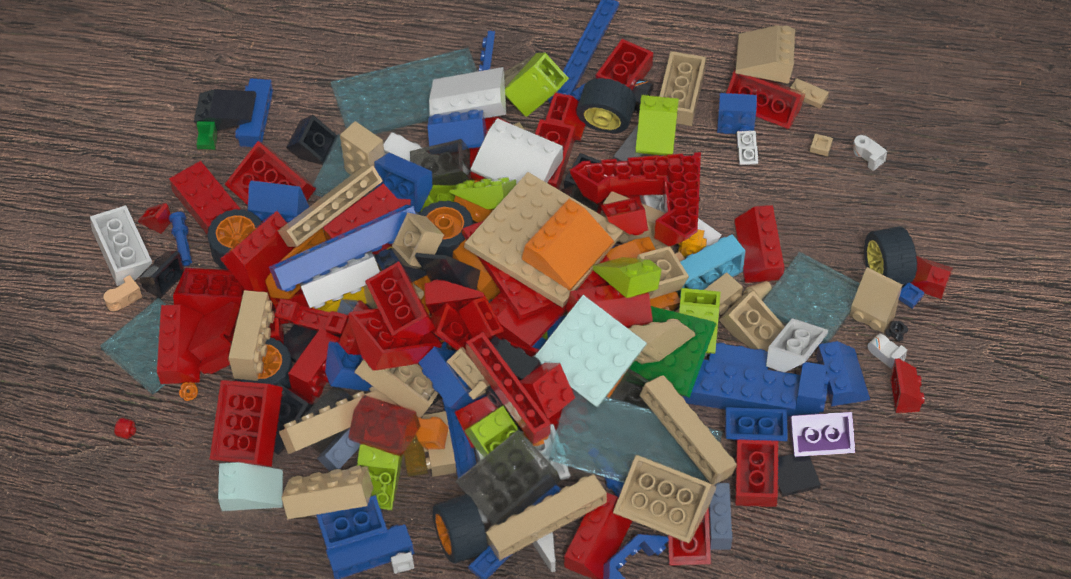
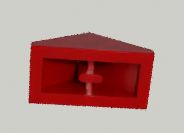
[137,203,171,234]

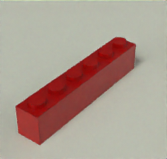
[466,332,551,445]

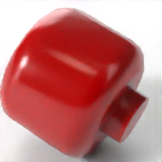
[114,417,136,439]

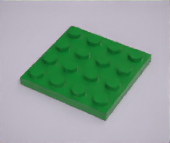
[622,306,716,398]

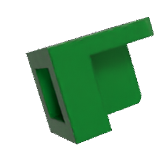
[196,121,218,150]

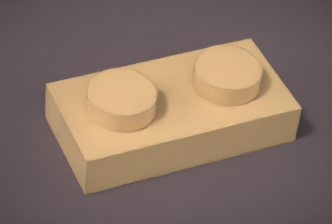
[790,78,829,109]

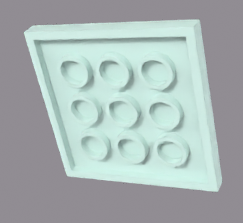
[535,295,647,408]

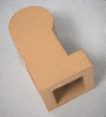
[104,275,142,311]

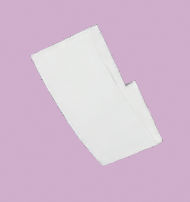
[737,131,758,165]

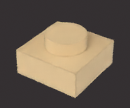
[810,134,833,156]

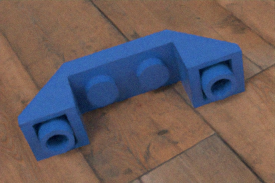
[603,534,669,579]

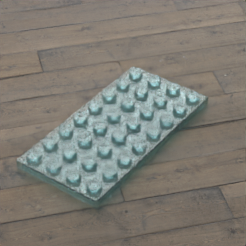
[331,48,477,134]
[549,388,723,483]

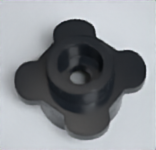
[885,321,908,341]

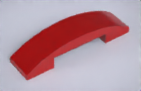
[274,299,349,334]

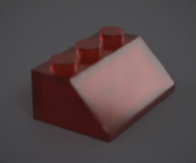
[348,395,421,457]

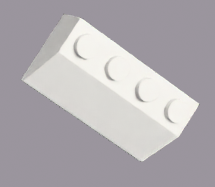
[90,205,152,286]
[300,251,380,309]

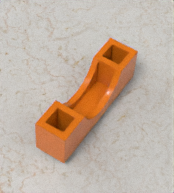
[364,417,449,449]

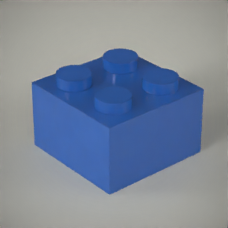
[717,93,757,134]
[794,362,830,416]

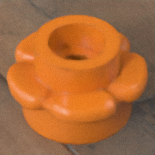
[179,382,198,401]

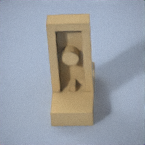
[447,347,490,400]

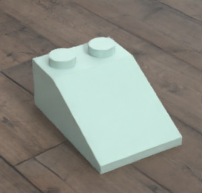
[218,462,283,511]

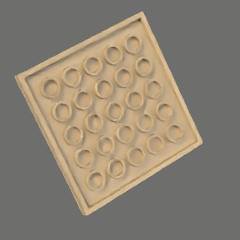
[464,172,624,307]

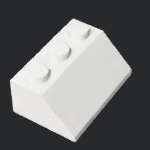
[766,318,828,372]

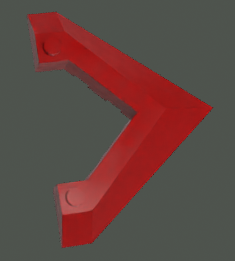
[570,152,701,246]

